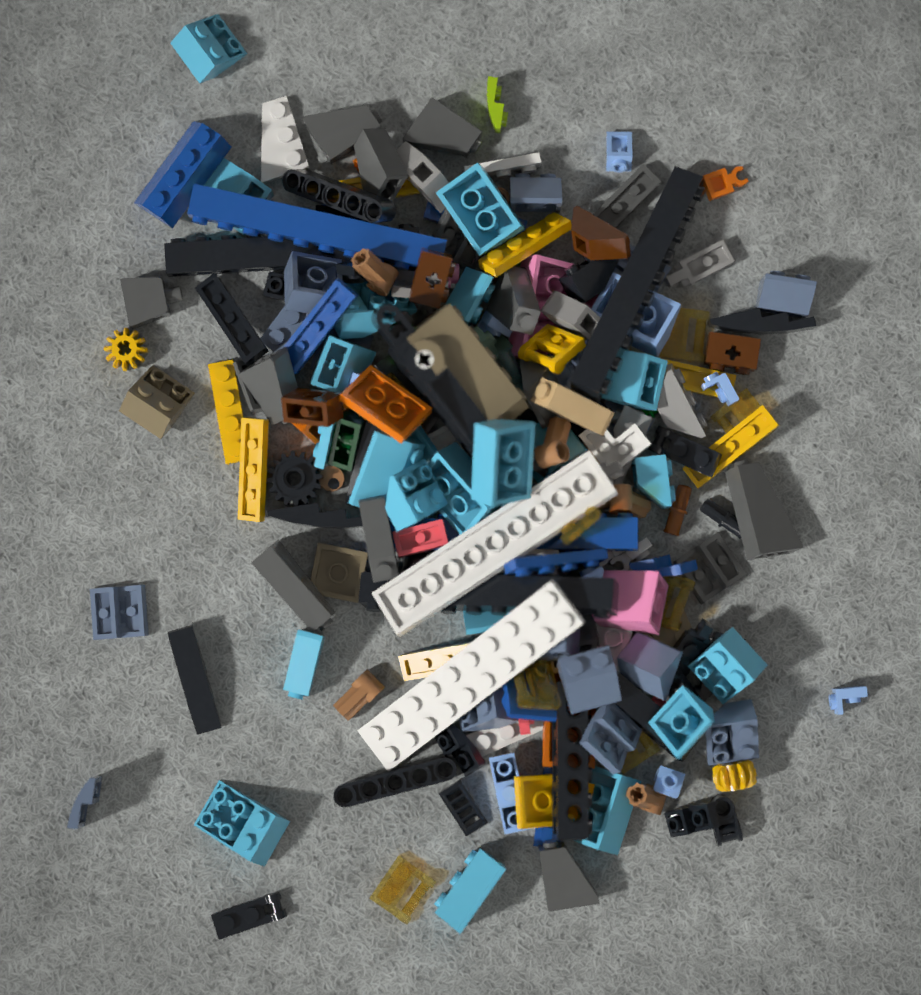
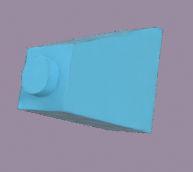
[283,629,325,700]

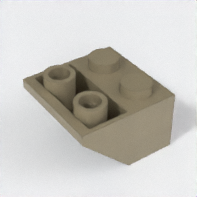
[119,365,195,439]

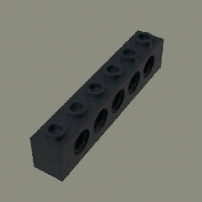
[552,682,593,841]

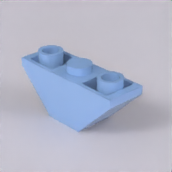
[489,753,530,834]

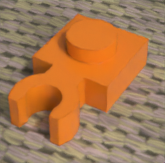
[703,166,748,201]

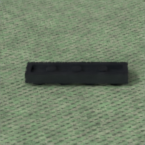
[195,272,269,366]

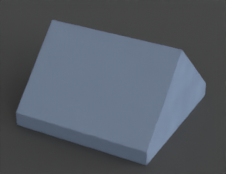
[617,632,683,700]

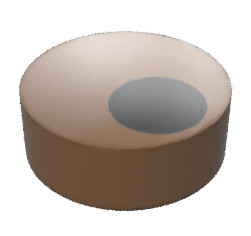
[319,466,344,492]

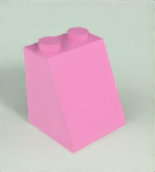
[592,570,669,635]

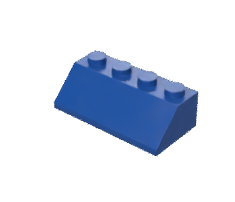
[134,121,232,229]

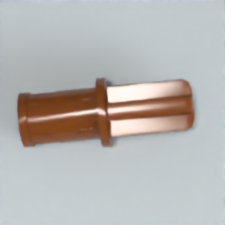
[663,485,692,536]

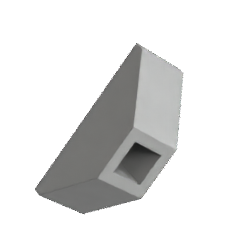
[396,141,449,213]
[541,291,600,340]
[657,363,708,438]

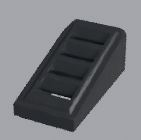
[438,779,488,836]

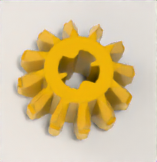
[104,328,148,372]
[712,760,757,792]

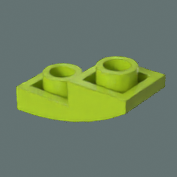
[487,76,508,134]

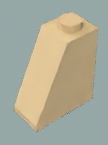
[530,378,614,436]

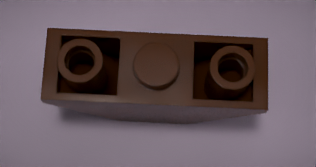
[571,205,631,260]

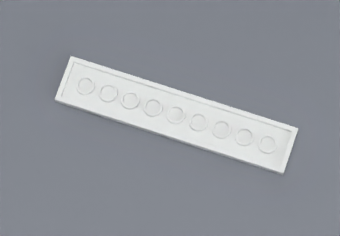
[372,450,618,637]
[358,580,585,772]

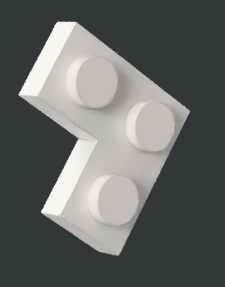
[579,424,652,468]

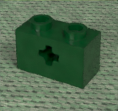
[327,408,367,472]

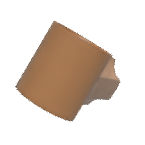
[351,248,399,296]
[535,417,571,468]
[610,484,651,519]
[333,669,385,721]
[626,783,667,815]

